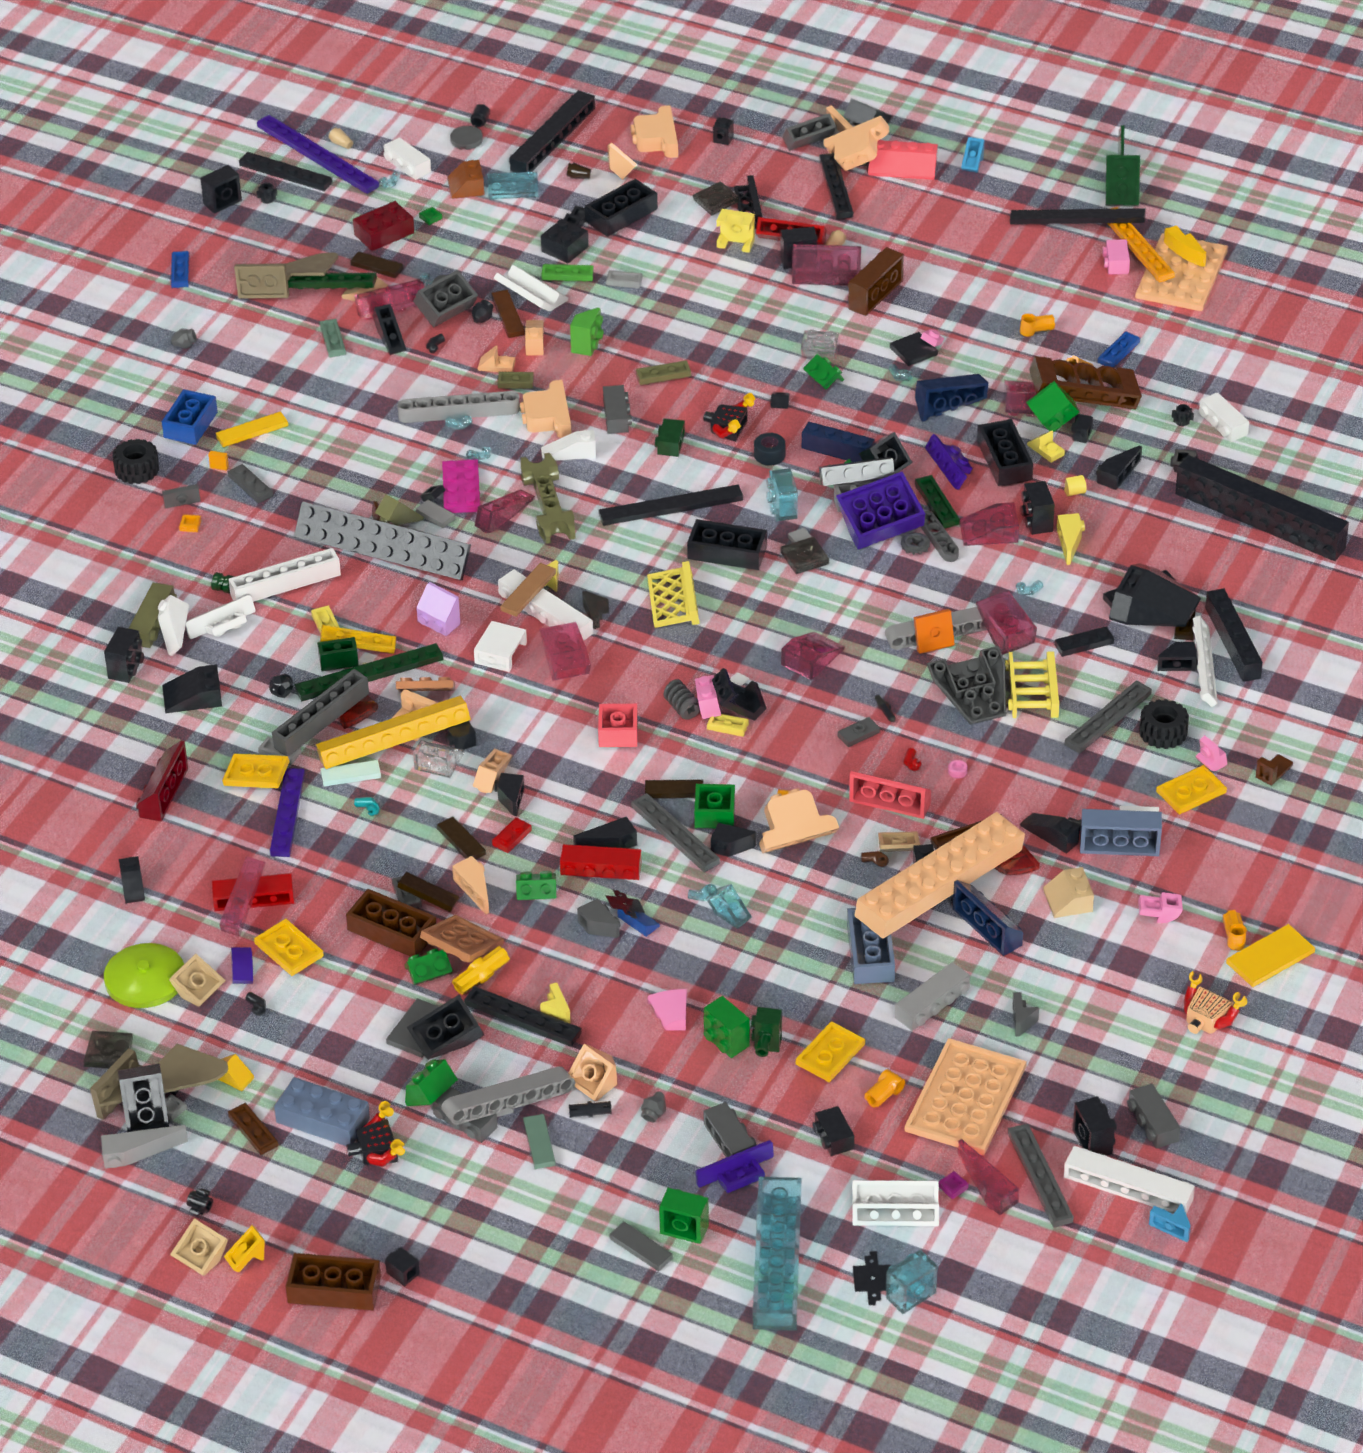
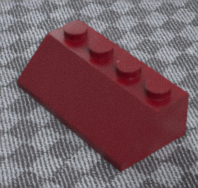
[136,740,188,822]

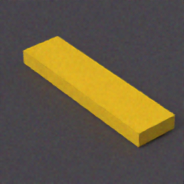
[216,411,288,447]
[320,625,396,654]

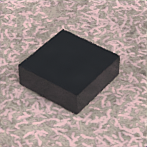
[420,485,445,502]

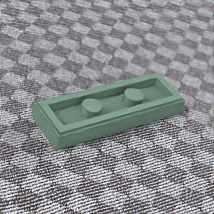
[319,319,346,358]
[523,1114,556,1169]

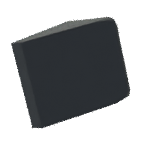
[771,392,790,409]

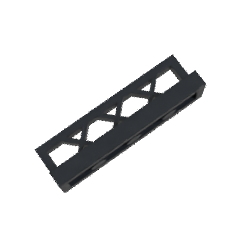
[734,175,762,229]

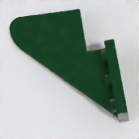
[1105,125,1140,206]

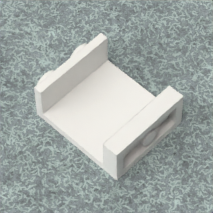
[474,621,527,672]

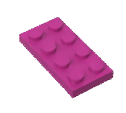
[442,459,480,513]

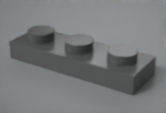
[228,464,273,504]

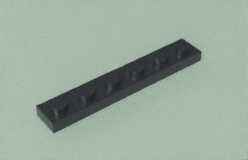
[239,152,333,192]
[819,153,853,219]
[464,986,582,1047]

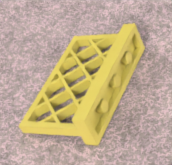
[647,561,700,628]

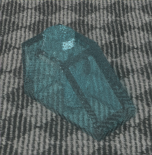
[706,884,752,929]

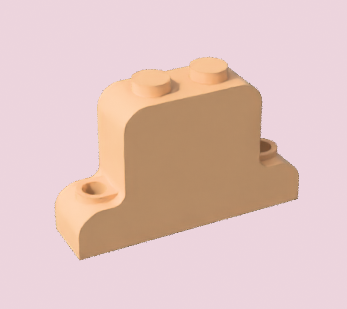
[631,105,678,158]
[824,116,889,171]
[520,380,571,438]
[759,788,839,854]

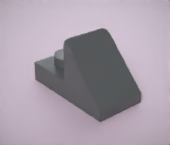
[1012,992,1039,1037]

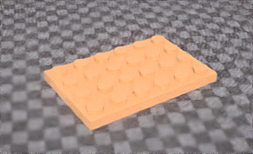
[1135,233,1228,311]
[905,1038,1027,1155]

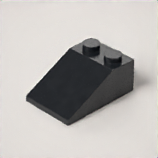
[162,664,222,713]
[407,995,484,1060]

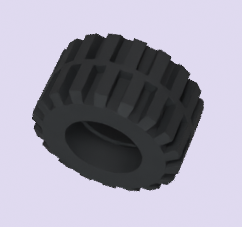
[112,439,160,484]
[1139,699,1189,749]

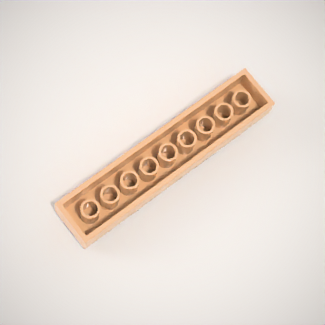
[855,812,1025,939]

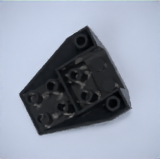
[1109,563,1201,627]

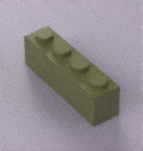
[128,582,177,648]

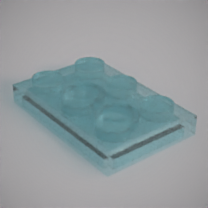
[488,171,539,199]

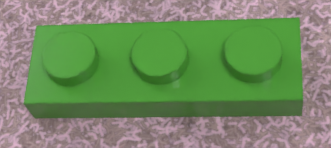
[541,264,594,282]

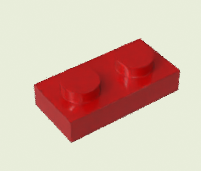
[492,817,532,853]

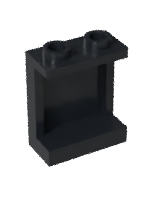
[712,668,767,721]

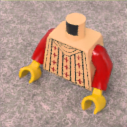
[1183,971,1247,1034]

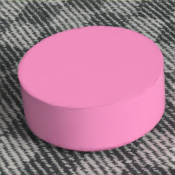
[948,760,968,778]

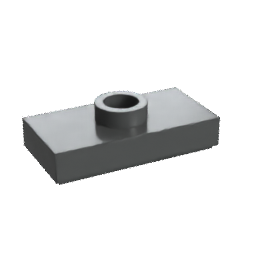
[162,484,201,509]
[837,717,880,747]

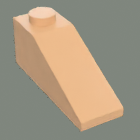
[525,320,544,355]
[473,748,512,793]
[452,856,489,914]

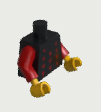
[703,393,756,442]
[346,1101,405,1167]

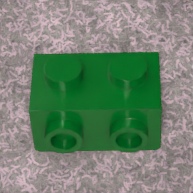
[803,354,844,390]
[516,871,557,900]
[404,948,453,985]

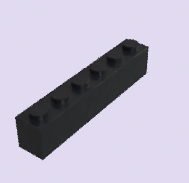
[1205,588,1263,682]

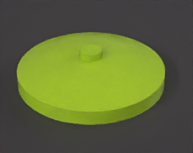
[104,943,184,1008]

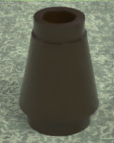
[566,162,591,179]

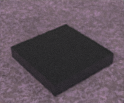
[890,332,938,366]

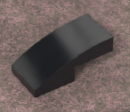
[563,205,585,227]

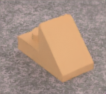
[478,346,515,372]

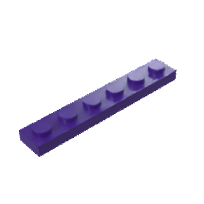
[270,768,305,857]

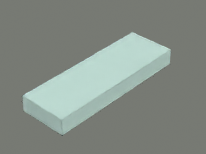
[321,760,381,787]

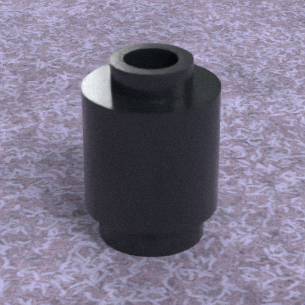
[470,104,490,127]

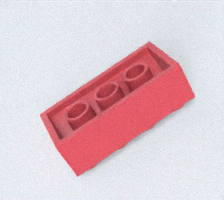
[868,139,938,180]
[849,771,931,819]

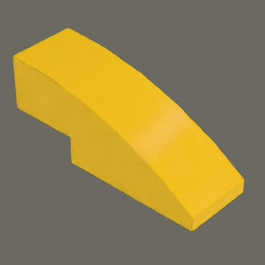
[1164,225,1206,267]

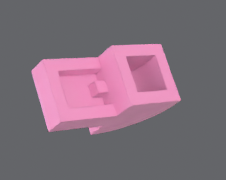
[1195,735,1227,771]
[1138,892,1183,923]

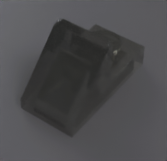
[582,591,609,629]

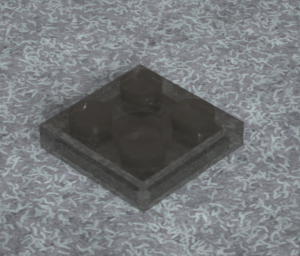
[693,181,739,216]
[780,536,829,574]
[84,1031,133,1068]

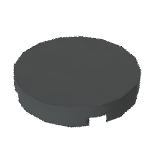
[450,126,483,150]

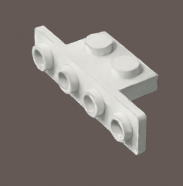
[185,595,256,639]

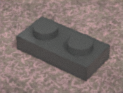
[392,876,422,908]

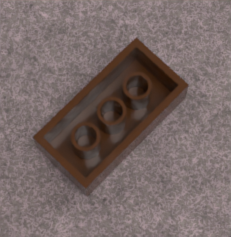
[848,247,904,316]
[346,888,436,957]
[286,1253,381,1311]

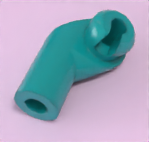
[354,797,380,816]

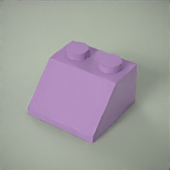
[417,582,460,636]

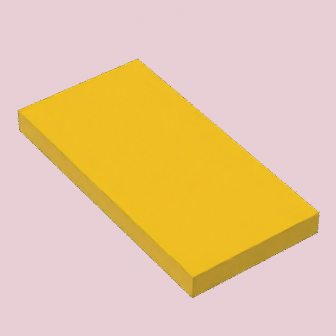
[1226,924,1315,987]

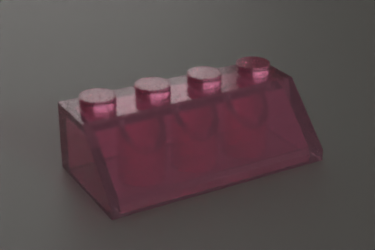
[792,244,861,286]

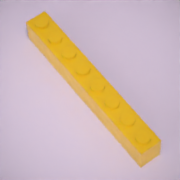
[316,695,471,769]

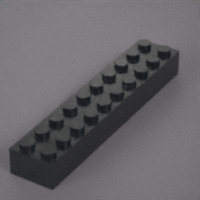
[1175,455,1349,561]

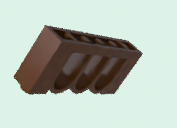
[1029,356,1142,410]

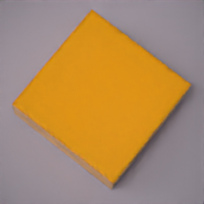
[208,450,229,471]
[179,514,201,532]

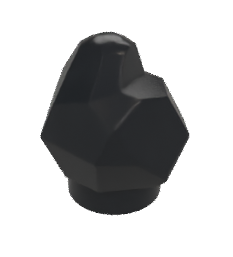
[472,300,494,324]
[269,674,293,698]

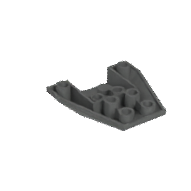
[927,646,1006,725]

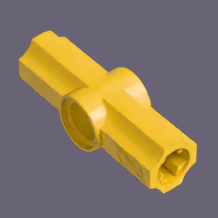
[452,946,510,995]

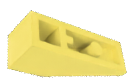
[1056,513,1085,565]

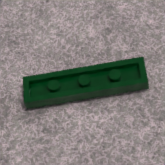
[915,475,960,529]

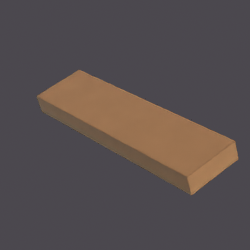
[500,563,556,617]

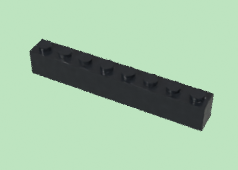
[509,90,595,177]

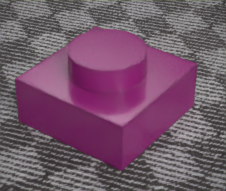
[938,1171,968,1200]

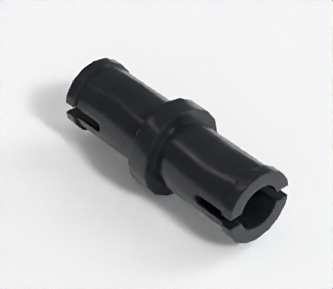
[569,1101,612,1118]

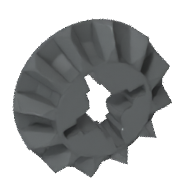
[901,533,930,555]

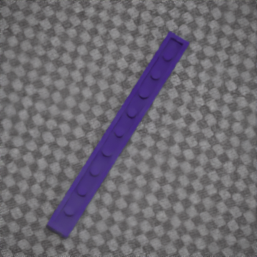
[257,115,379,194]

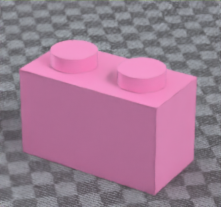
[1103,239,1130,274]
[695,675,721,719]

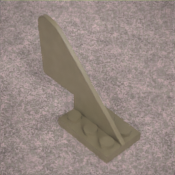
[234,252,338,298]
[90,1043,228,1120]

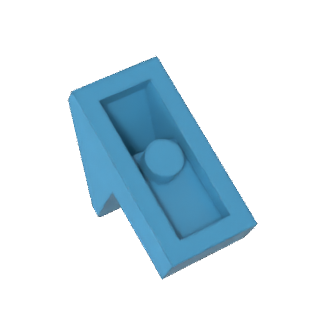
[961,137,985,173]
[1149,1204,1191,1242]

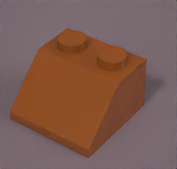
[447,160,484,199]

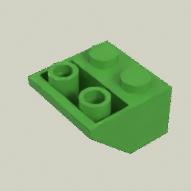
[570,307,604,356]

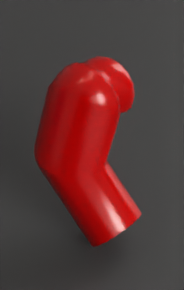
[903,748,922,771]

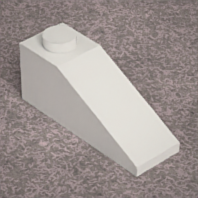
[541,430,596,461]
[158,595,189,656]

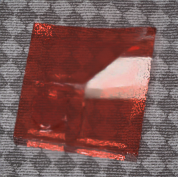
[337,695,378,729]
[995,845,1040,875]

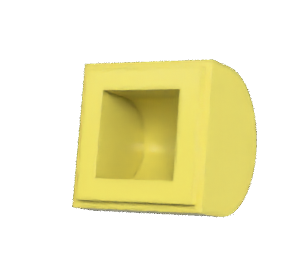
[1064,475,1086,496]

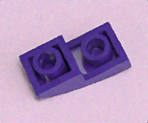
[231,947,253,984]

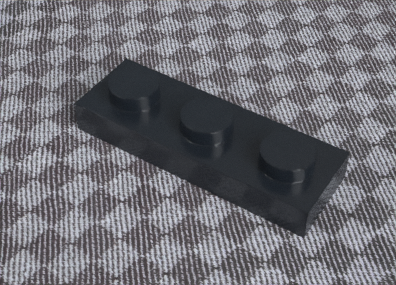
[1054,626,1114,657]

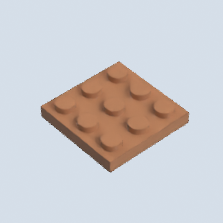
[420,915,504,962]

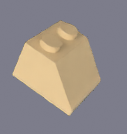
[1043,867,1094,918]

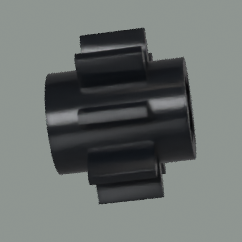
[256,183,278,204]
[1172,404,1194,426]
[186,1188,213,1215]

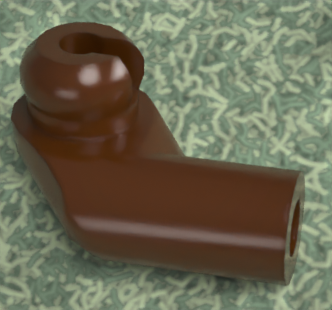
[861,851,889,867]

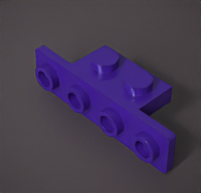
[925,434,973,490]
[696,1140,774,1193]

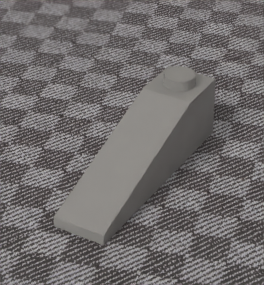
[101,1125,188,1169]

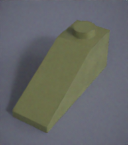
[375,494,424,525]

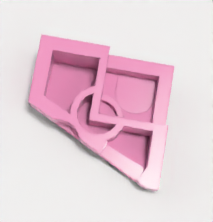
[648,989,687,1031]

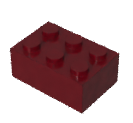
[353,201,414,251]

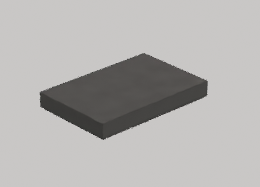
[386,998,439,1058]

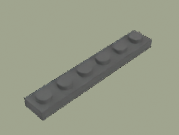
[1064,680,1152,754]
[631,793,720,873]
[1008,1123,1074,1228]

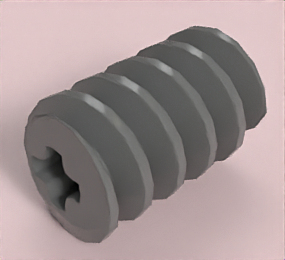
[663,679,700,720]

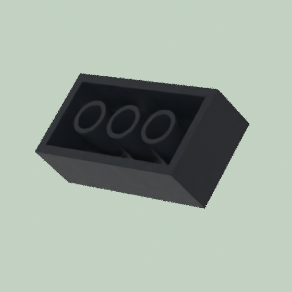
[585,178,658,237]
[977,419,1034,486]
[687,519,767,570]

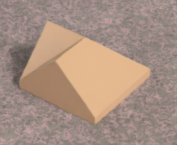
[607,143,637,180]
[569,1044,617,1101]

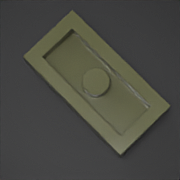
[498,372,534,389]

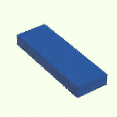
[171,251,189,288]
[1097,331,1140,368]

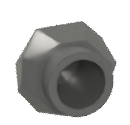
[171,328,197,349]
[641,1091,666,1123]

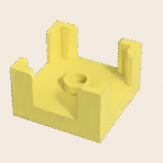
[717,209,755,253]

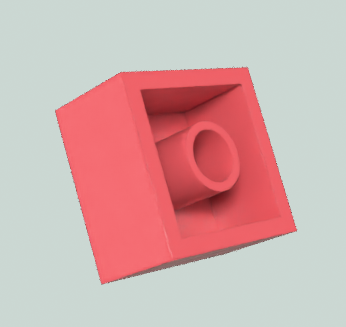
[598,703,638,747]

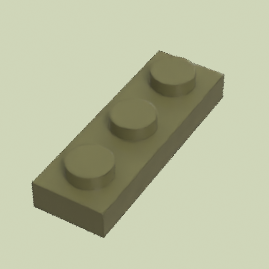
[636,360,691,385]

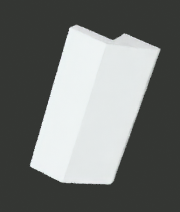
[494,265,569,312]
[852,1180,939,1226]

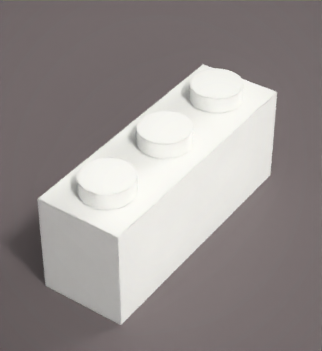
[384,137,431,180]
[1199,392,1249,442]

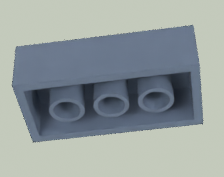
[1080,809,1162,856]
[847,908,895,984]
[274,1077,370,1146]

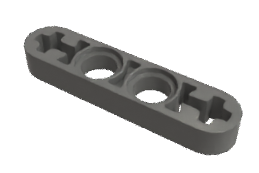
[921,511,959,562]

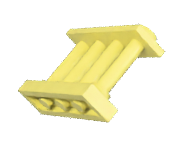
[1005,651,1059,718]

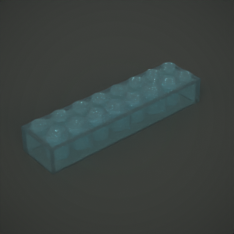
[753,1177,802,1331]

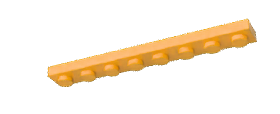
[1107,207,1174,282]

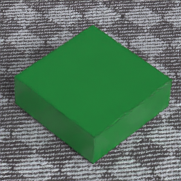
[419,207,443,225]

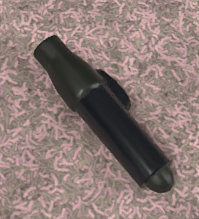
[875,695,896,722]

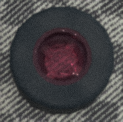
[754,433,786,465]

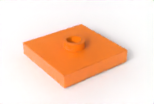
[913,609,955,654]

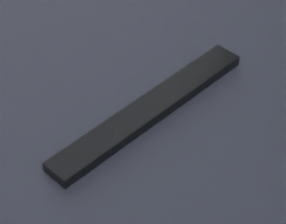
[1010,208,1146,224]
[599,484,743,526]

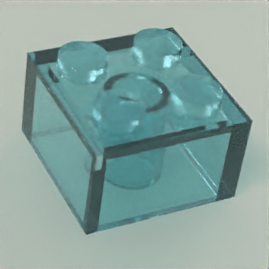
[766,468,798,521]
[886,1249,937,1314]

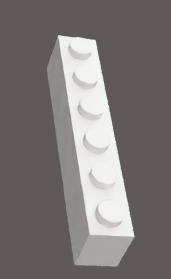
[228,548,341,602]
[498,569,593,645]
[1064,1146,1195,1214]

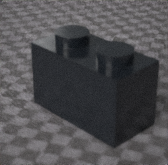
[812,1106,855,1156]

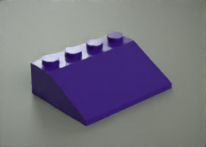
[836,472,925,550]

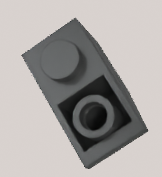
[577,898,621,938]

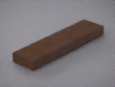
[491,289,525,338]

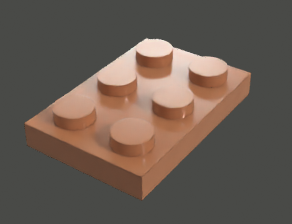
[396,677,455,692]

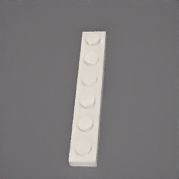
[1192,615,1218,707]

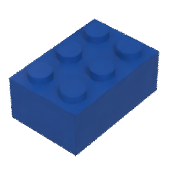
[162,389,218,445]

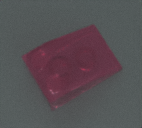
[1004,380,1036,417]
[960,502,1019,546]
[976,590,1037,655]
[539,622,591,681]
[781,632,845,680]

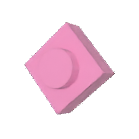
[921,329,944,347]

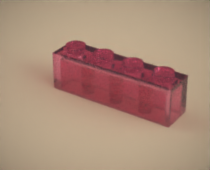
[354,279,424,320]

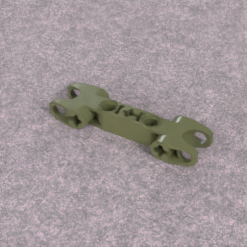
[520,453,576,544]

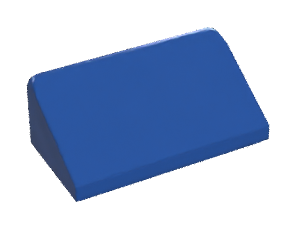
[617,909,660,937]

